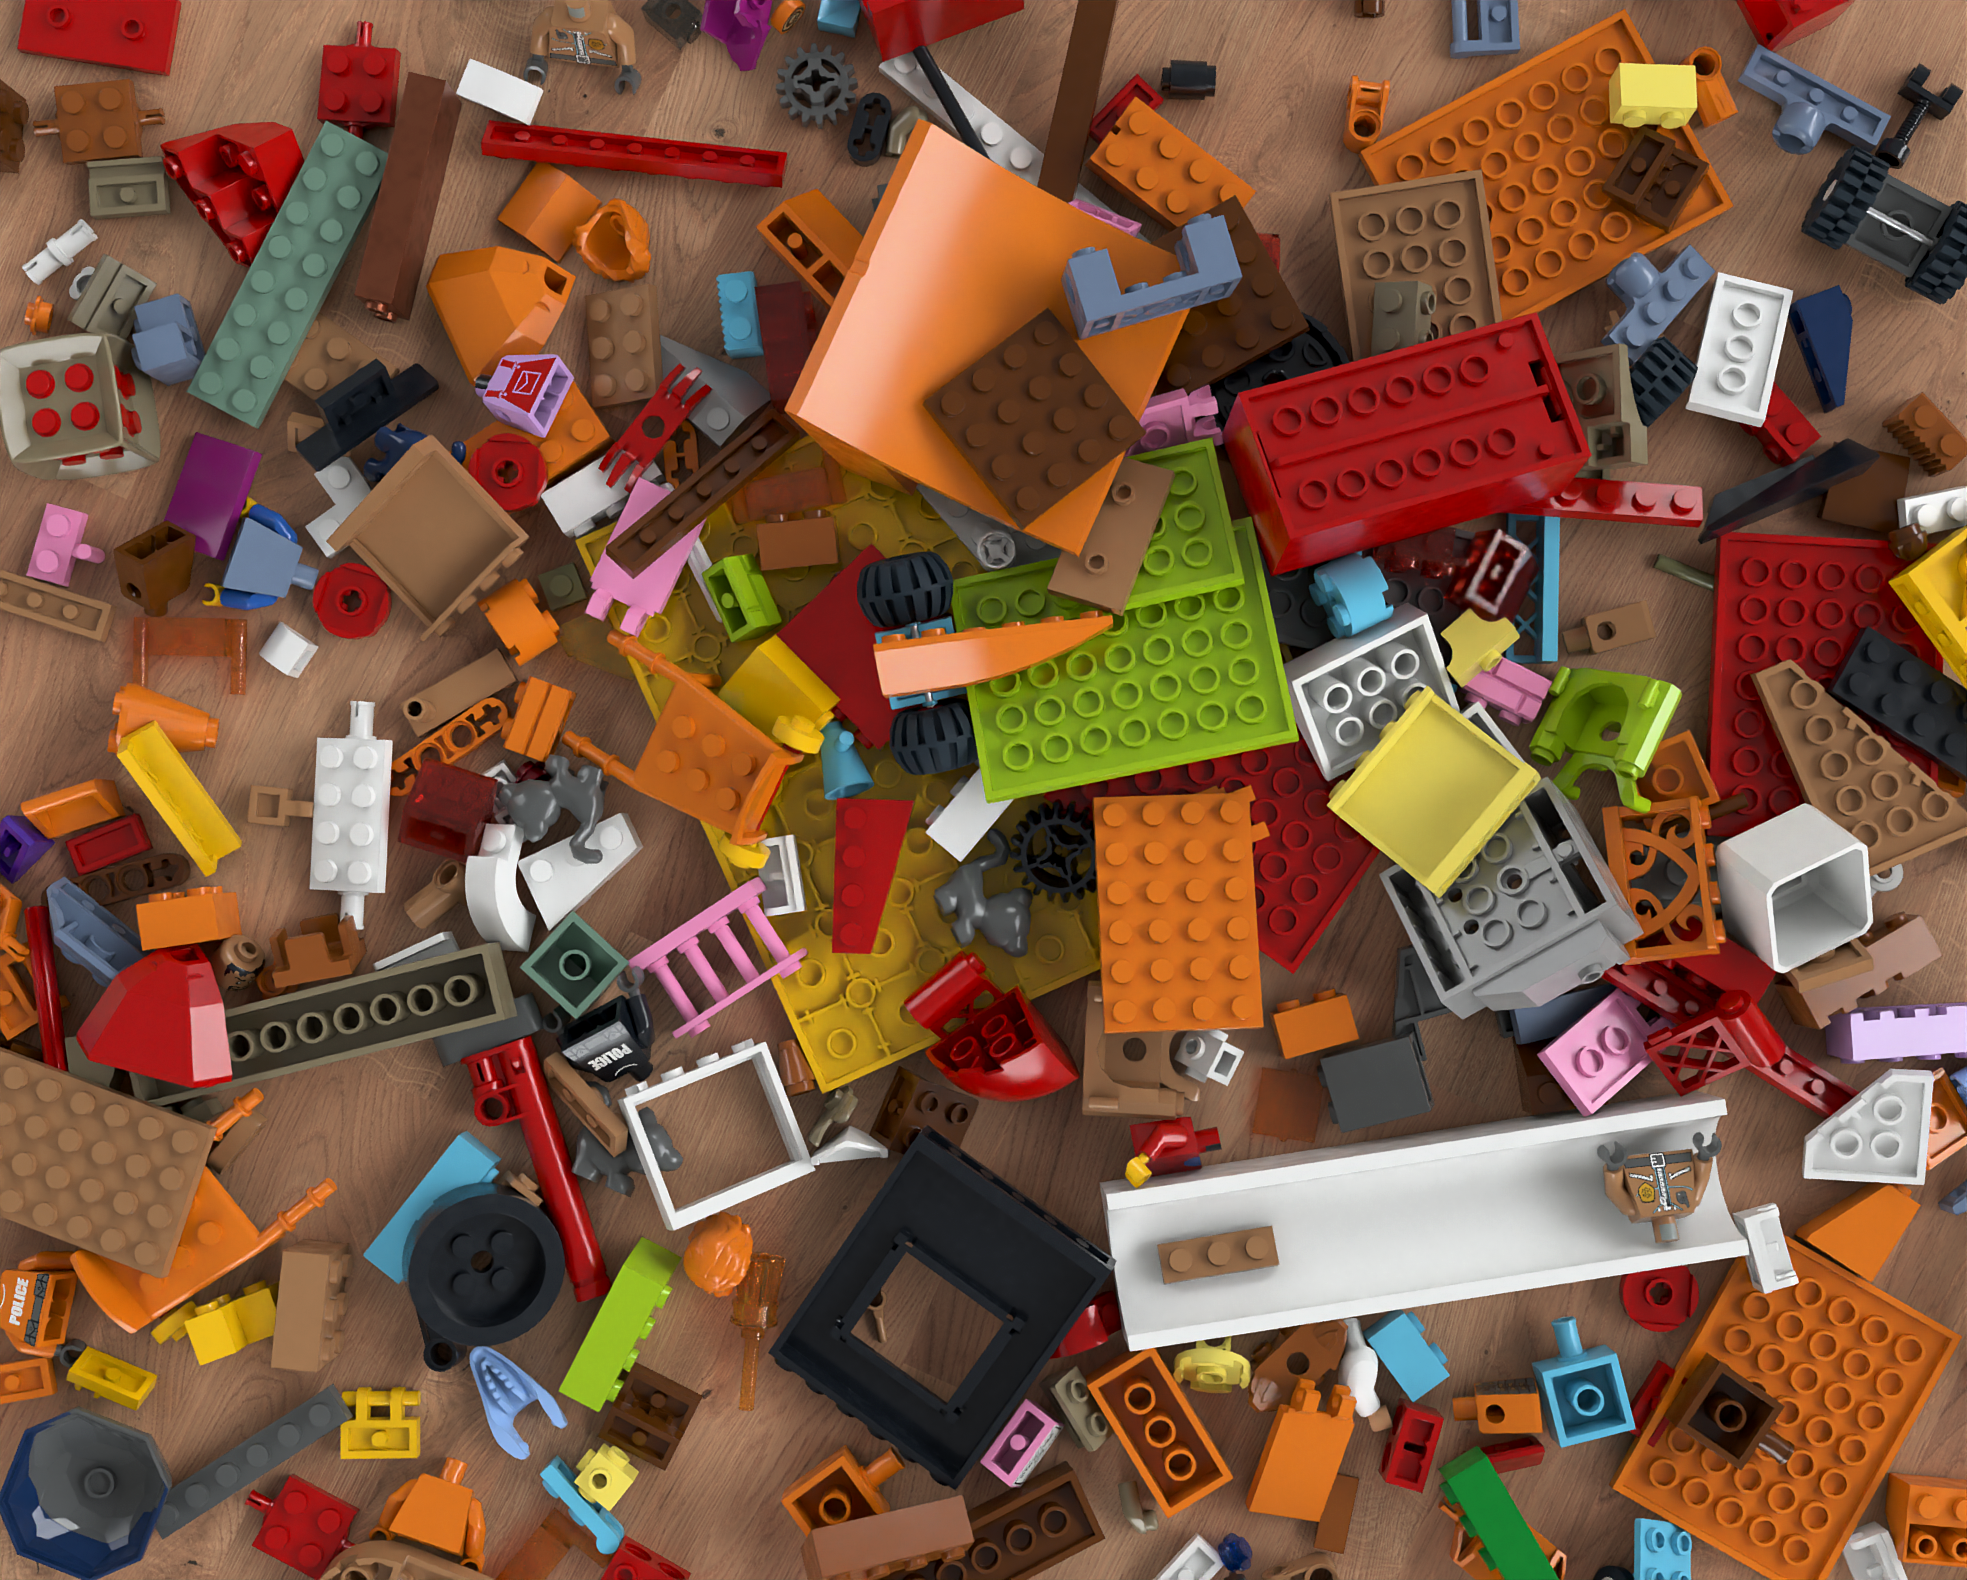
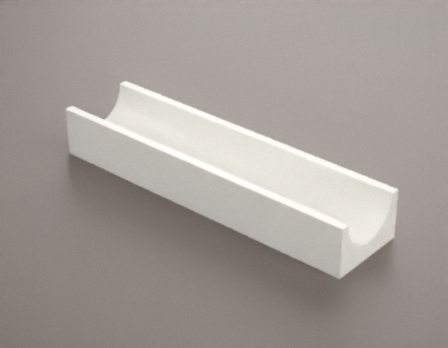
[1099,1090,1750,1352]

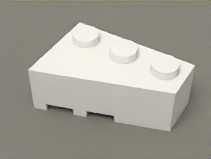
[517,813,643,931]

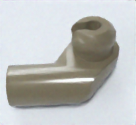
[886,106,928,158]
[1118,1481,1159,1534]

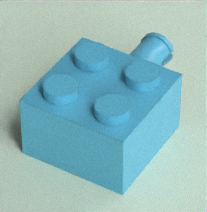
[1532,1316,1636,1448]

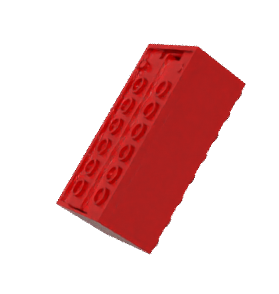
[1221,312,1592,576]

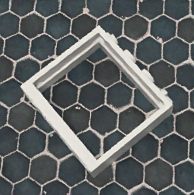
[617,1038,815,1231]

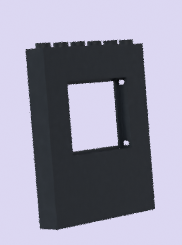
[768,1125,1117,1491]

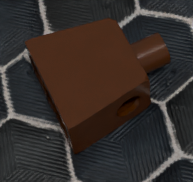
[113,520,196,617]

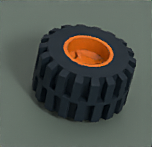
[1629,336,1698,428]

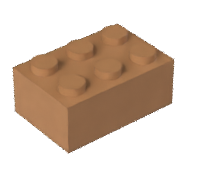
[270,1239,353,1372]

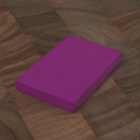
[163,432,262,561]

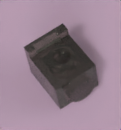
[641,0,702,50]

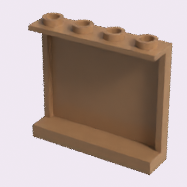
[326,434,529,642]

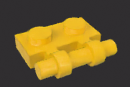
[340,1387,421,1459]

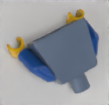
[202,496,319,611]

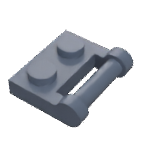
[1450,0,1520,59]

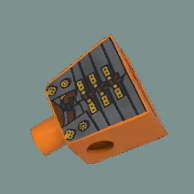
[1452,1377,1543,1434]

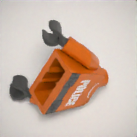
[0,1251,86,1367]

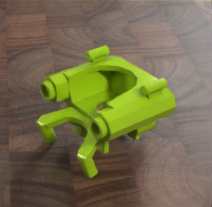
[1529,666,1682,813]

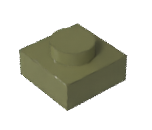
[538,562,589,612]

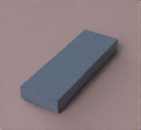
[1509,983,1617,1044]

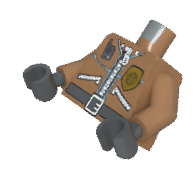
[523,0,642,95]
[1597,1132,1722,1244]

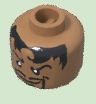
[209,935,266,992]

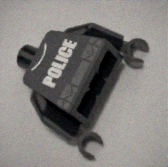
[542,966,655,1082]

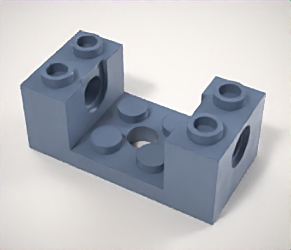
[1061,213,1242,340]

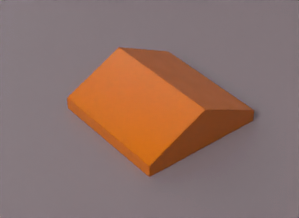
[497,162,602,264]

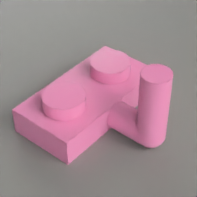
[26,503,105,587]

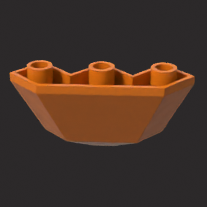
[426,246,576,386]

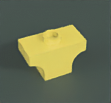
[1440,608,1520,688]

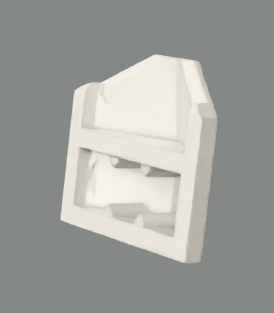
[811,1125,890,1166]

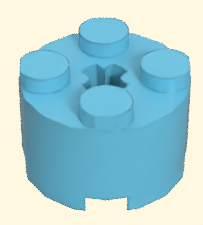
[1309,551,1394,639]

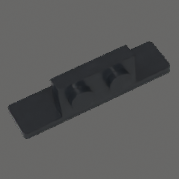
[296,358,439,472]

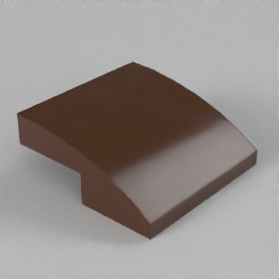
[1602,125,1709,233]
[1817,441,1910,533]
[597,1362,703,1471]

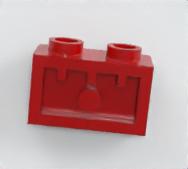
[1738,382,1822,467]

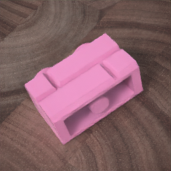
[1458,657,1552,726]

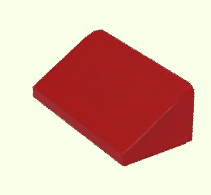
[1461,1436,1545,1474]

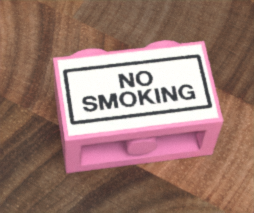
[980,1399,1065,1488]

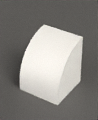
[259,622,319,678]

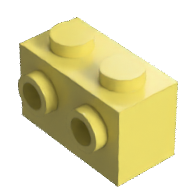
[1609,63,1697,129]

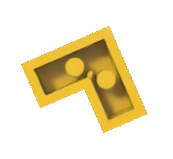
[184,1279,280,1366]

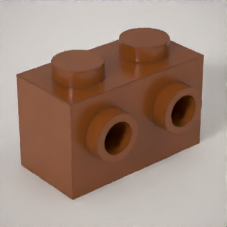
[756,509,841,571]

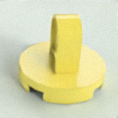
[1173,1336,1251,1393]

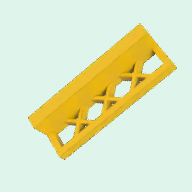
[117,720,242,877]

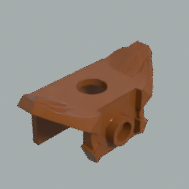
[1247,1319,1349,1413]

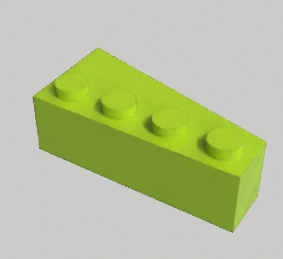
[558,1237,682,1413]

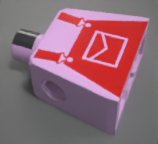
[475,354,574,438]

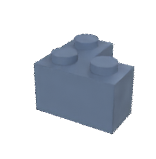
[131,293,206,386]

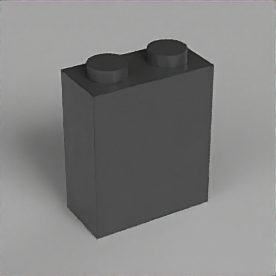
[1317,1031,1435,1133]

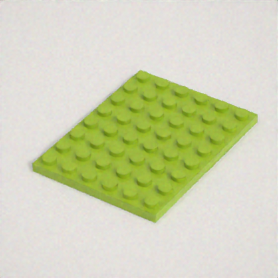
[951,517,1299,804]

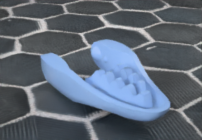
[469,1346,568,1459]

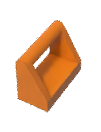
[21,779,125,839]

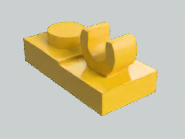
[66,1346,158,1411]

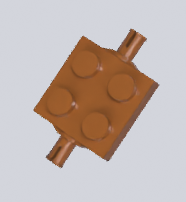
[33,79,165,165]

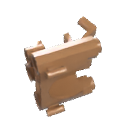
[1082,981,1201,1120]

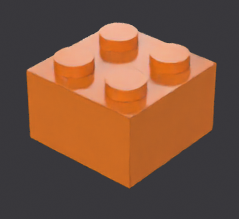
[136,886,242,951]

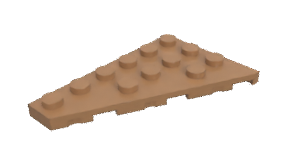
[1751,659,1967,877]

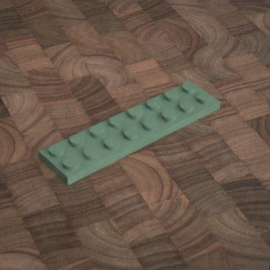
[187,121,389,429]

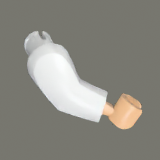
[1338,1318,1393,1432]

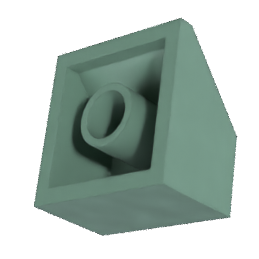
[519,911,630,1020]

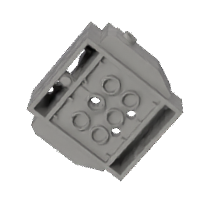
[1379,776,1644,1019]

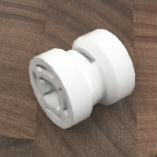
[977,530,1016,572]

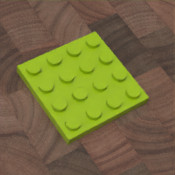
[1088,437,1245,615]

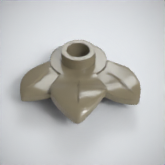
[808,1086,858,1147]

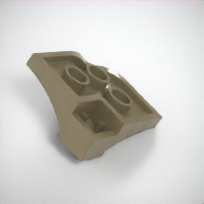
[1554,343,1648,471]

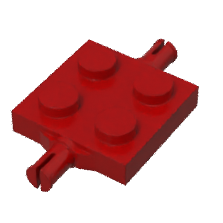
[317,21,401,140]
[245,1474,360,1580]

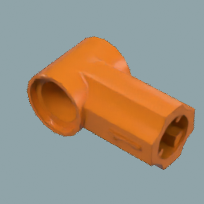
[1679,46,1738,128]

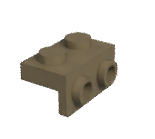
[1371,281,1436,357]
[1039,1366,1115,1452]

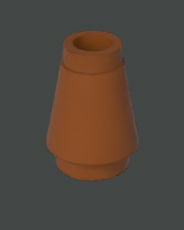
[777,1039,816,1098]

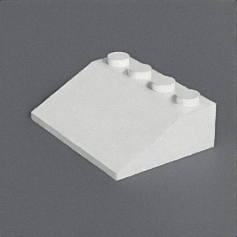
[1283,603,1461,781]

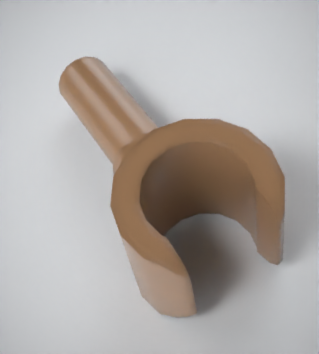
[868,1289,888,1343]

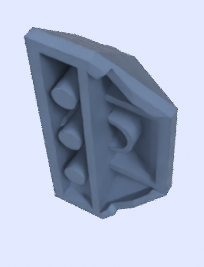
[46,876,157,988]

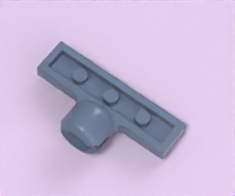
[1737,44,1891,155]
[1600,244,1715,367]

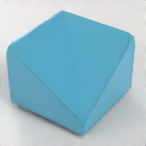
[817,0,862,38]

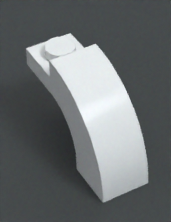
[465,824,536,952]

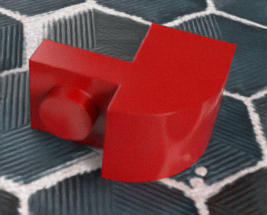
[1050,1290,1122,1359]

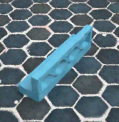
[1504,513,1560,664]

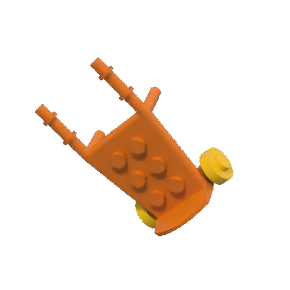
[562,629,825,869]
[70,1087,337,1345]

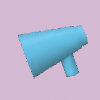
[820,721,874,800]

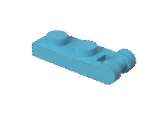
[540,1455,624,1555]

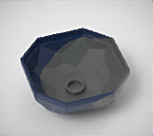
[0,1406,172,1580]

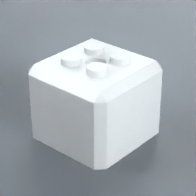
[1715,803,1873,974]

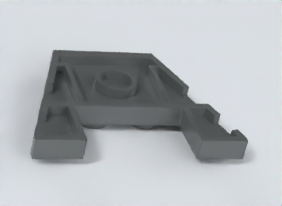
[1392,928,1514,1061]

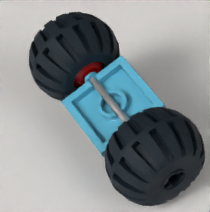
[857,551,978,775]

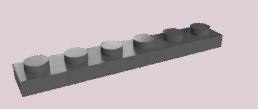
[155,1384,353,1540]

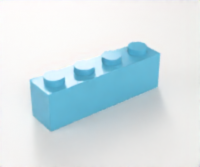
[363,1131,502,1284]

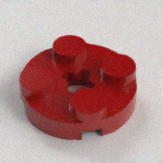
[468,433,548,512]
[313,563,392,640]
[1619,1265,1699,1332]

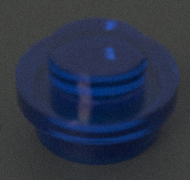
[1218,1533,1252,1572]

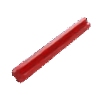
[24,905,69,1072]

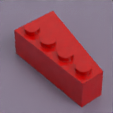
[832,798,915,954]

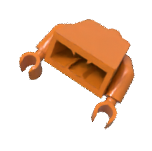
[369,1457,486,1573]

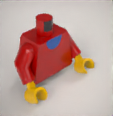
[1125,1117,1222,1188]

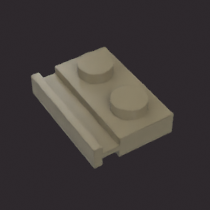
[87,156,171,220]
[67,254,157,340]

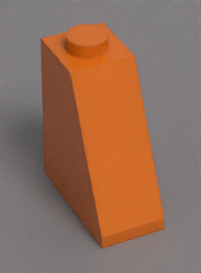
[1794,1182,1921,1283]

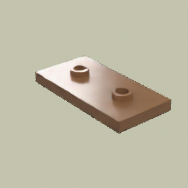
[1047,457,1175,616]

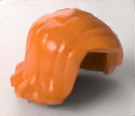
[572,198,652,283]
[683,1211,753,1298]

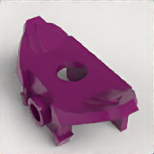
[700,0,772,71]

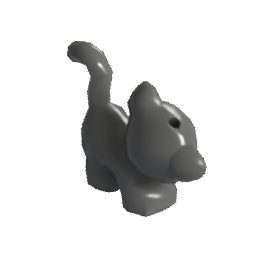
[497,754,609,864]
[933,829,1033,958]
[572,1081,683,1198]

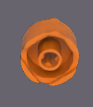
[477,578,561,667]

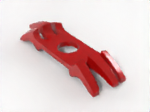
[598,364,712,494]

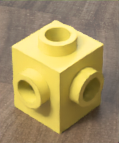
[574,1443,639,1511]

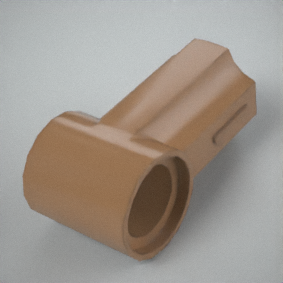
[403,858,468,930]

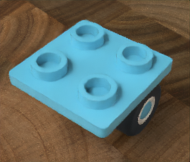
[1593,1518,1692,1580]

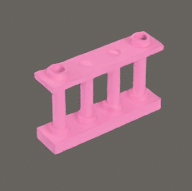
[628,876,809,1039]

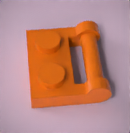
[0,941,71,1041]

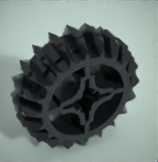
[1010,799,1097,903]

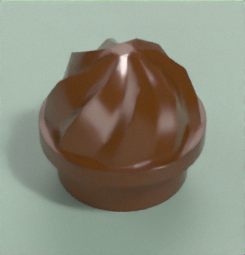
[1888,522,1928,561]

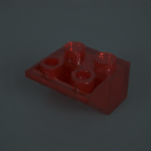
[1443,528,1540,624]
[398,758,498,863]

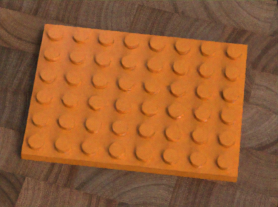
[1358,9,1734,321]
[1609,1234,1962,1580]

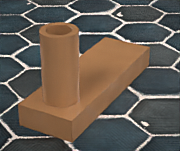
[399,648,519,738]

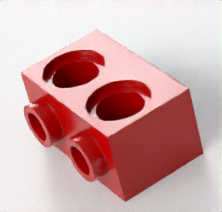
[1378,1398,1444,1493]
[601,1535,691,1580]

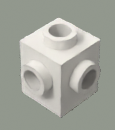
[1174,1030,1244,1086]

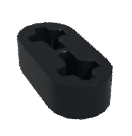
[847,92,892,167]

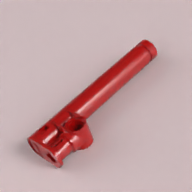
[460,1035,612,1302]

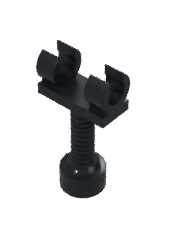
[1875,63,1963,169]

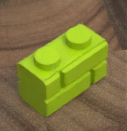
[702,553,783,643]

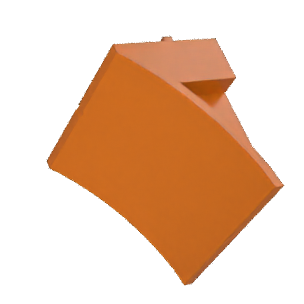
[784,119,1190,557]

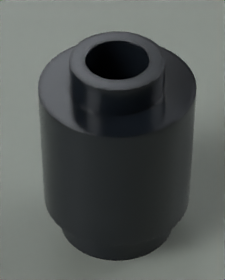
[1161,60,1216,100]

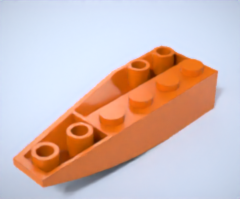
[756,189,863,311]
[873,610,1113,698]
[1885,1473,1967,1568]

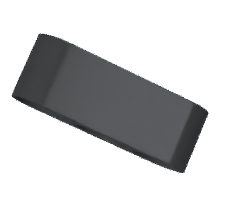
[432,992,544,1067]

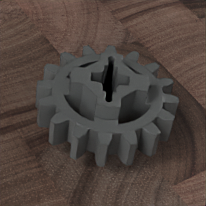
[776,43,858,129]

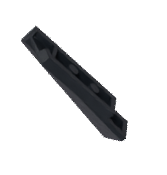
[1698,438,1880,545]

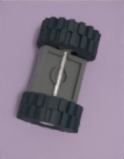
[1801,145,1967,305]

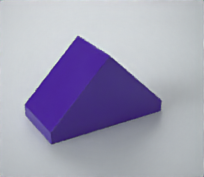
[0,815,56,884]

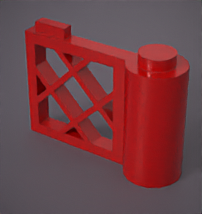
[904,951,1005,1039]
[1643,989,1786,1097]

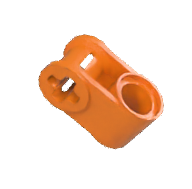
[1343,75,1390,154]

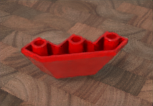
[160,122,305,269]
[76,943,232,1088]

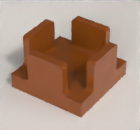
[269,913,367,988]

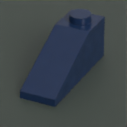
[1788,285,1853,414]

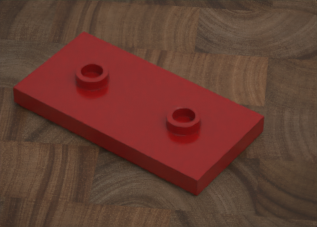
[17,0,182,76]

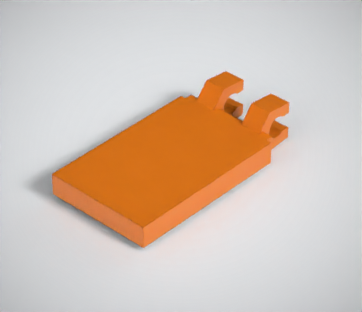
[1245,1378,1357,1522]

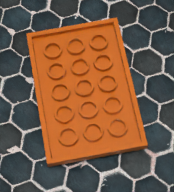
[1092,793,1264,1034]

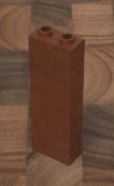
[354,72,462,323]

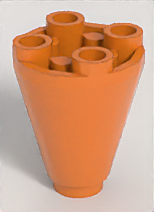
[107,682,220,757]

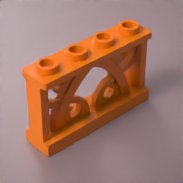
[1602,796,1726,965]

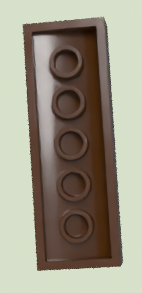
[866,1461,1105,1580]

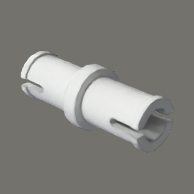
[22,219,98,285]

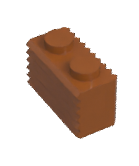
[1882,392,1967,477]

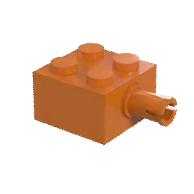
[781,1444,905,1537]

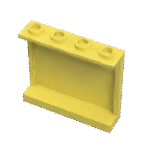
[1327,685,1541,899]

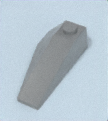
[660,335,775,451]

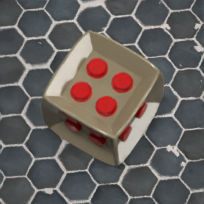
[0,333,161,480]

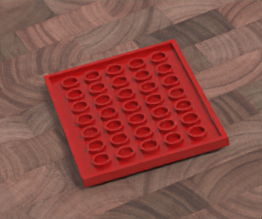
[1705,532,1944,837]
[1043,724,1380,974]

